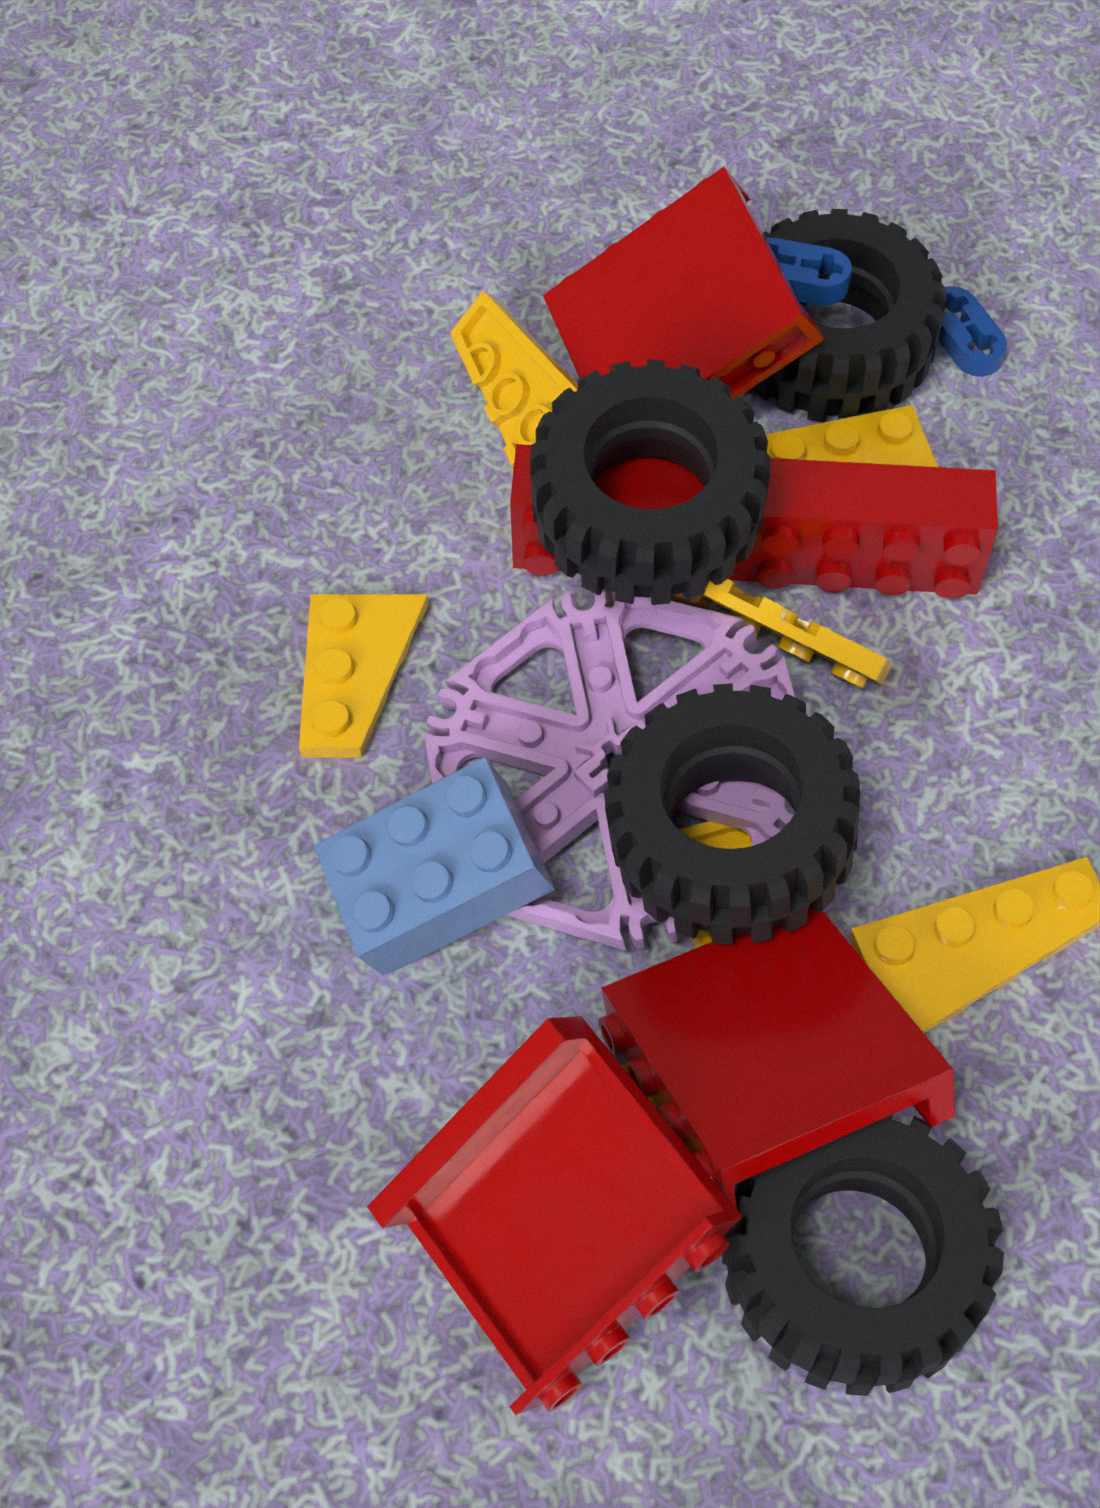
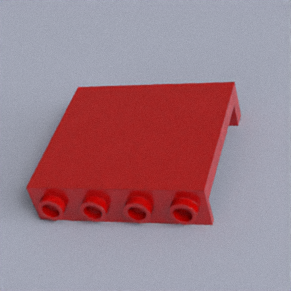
[542,166,825,399]
[598,907,955,1209]
[367,1016,742,1416]

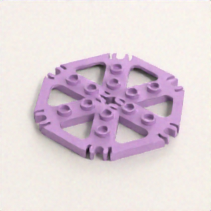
[424,591,795,951]

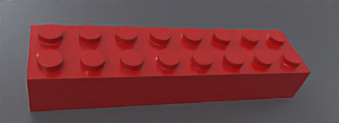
[510,444,998,599]

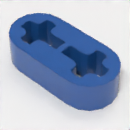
[766,238,852,305]
[938,286,1007,377]

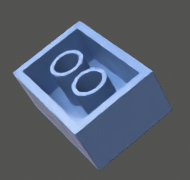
[313,757,555,975]

